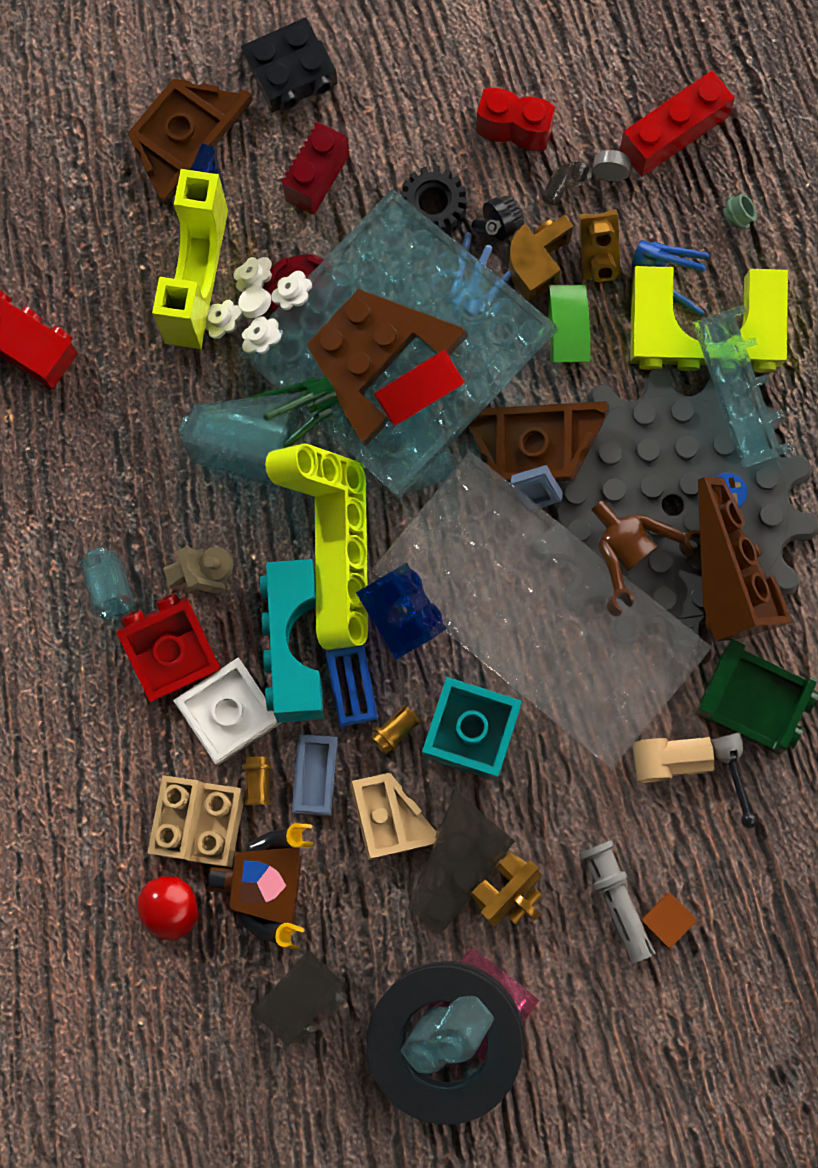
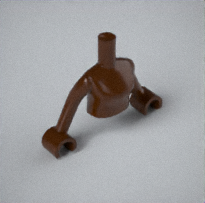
[591,500,701,616]

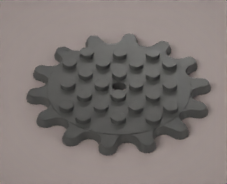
[530,368,818,653]

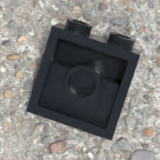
[241,17,338,113]

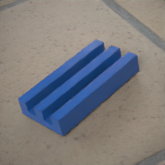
[326,644,378,728]

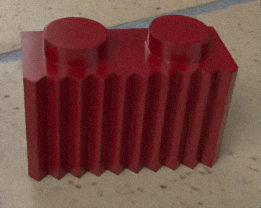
[281,122,350,215]

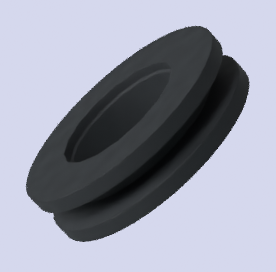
[367,961,525,1125]

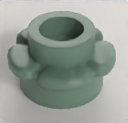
[723,193,757,229]

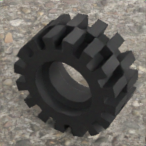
[400,166,467,240]

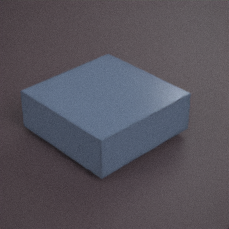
[510,465,563,511]

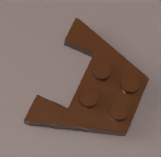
[307,288,468,446]

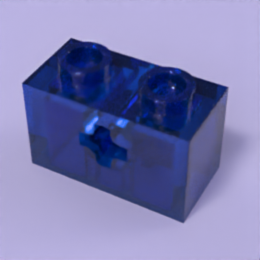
[356,562,446,660]

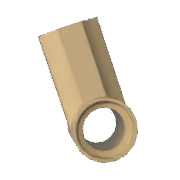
[632,737,714,783]

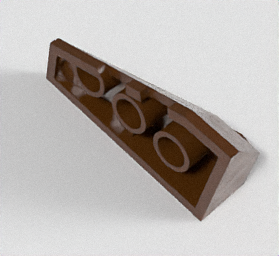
[698,477,792,642]

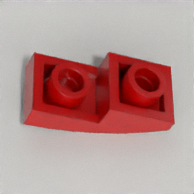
[374,349,465,427]

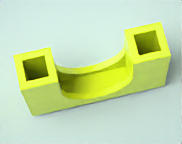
[152,169,228,349]
[630,266,788,373]

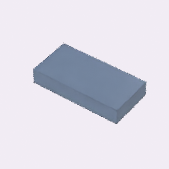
[292,734,338,817]

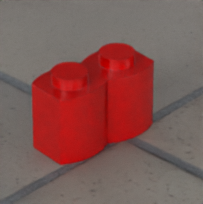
[476,88,555,151]

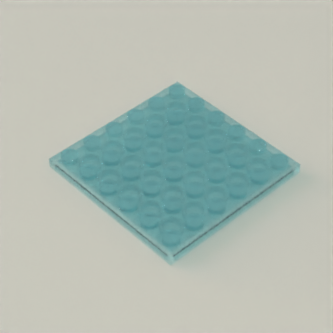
[237,189,558,499]

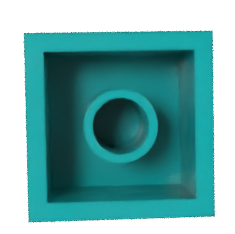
[422,677,522,782]

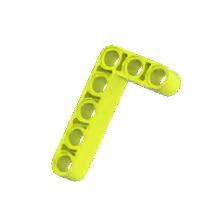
[265,444,368,650]

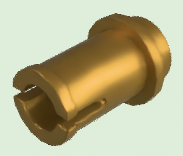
[370,704,421,754]
[242,757,273,805]

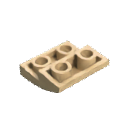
[148,775,246,868]

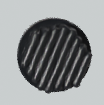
[471,195,525,241]

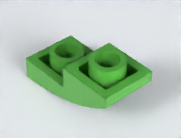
[547,285,590,362]

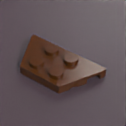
[128,78,253,205]
[462,401,609,485]

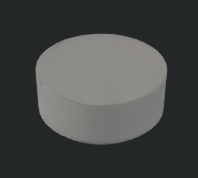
[593,150,631,181]

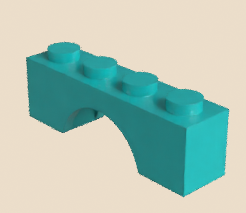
[260,559,324,723]

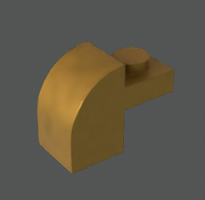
[509,215,573,303]

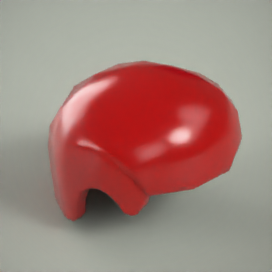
[137,876,199,941]

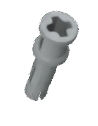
[579,840,656,964]

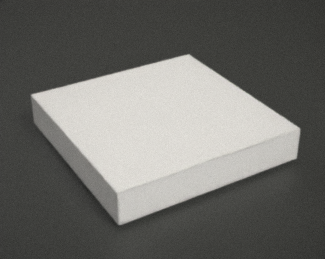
[173,657,282,766]

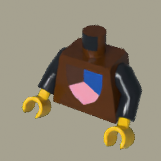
[208,823,313,951]

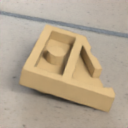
[350,773,444,860]

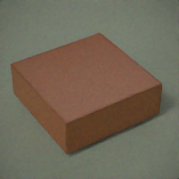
[641,892,698,949]

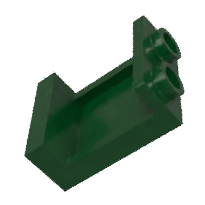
[694,639,818,755]

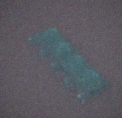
[693,305,793,468]

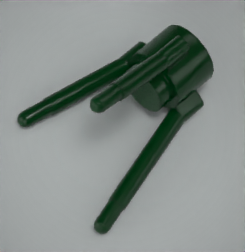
[240,376,339,448]

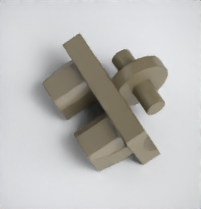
[163,547,234,594]

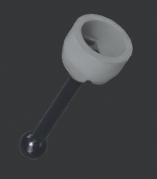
[710,732,757,828]

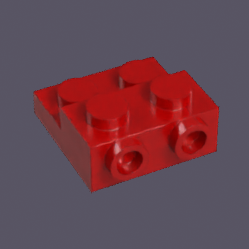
[116,593,221,702]

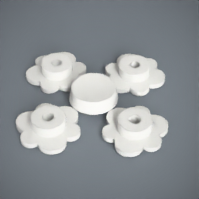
[205,257,312,354]

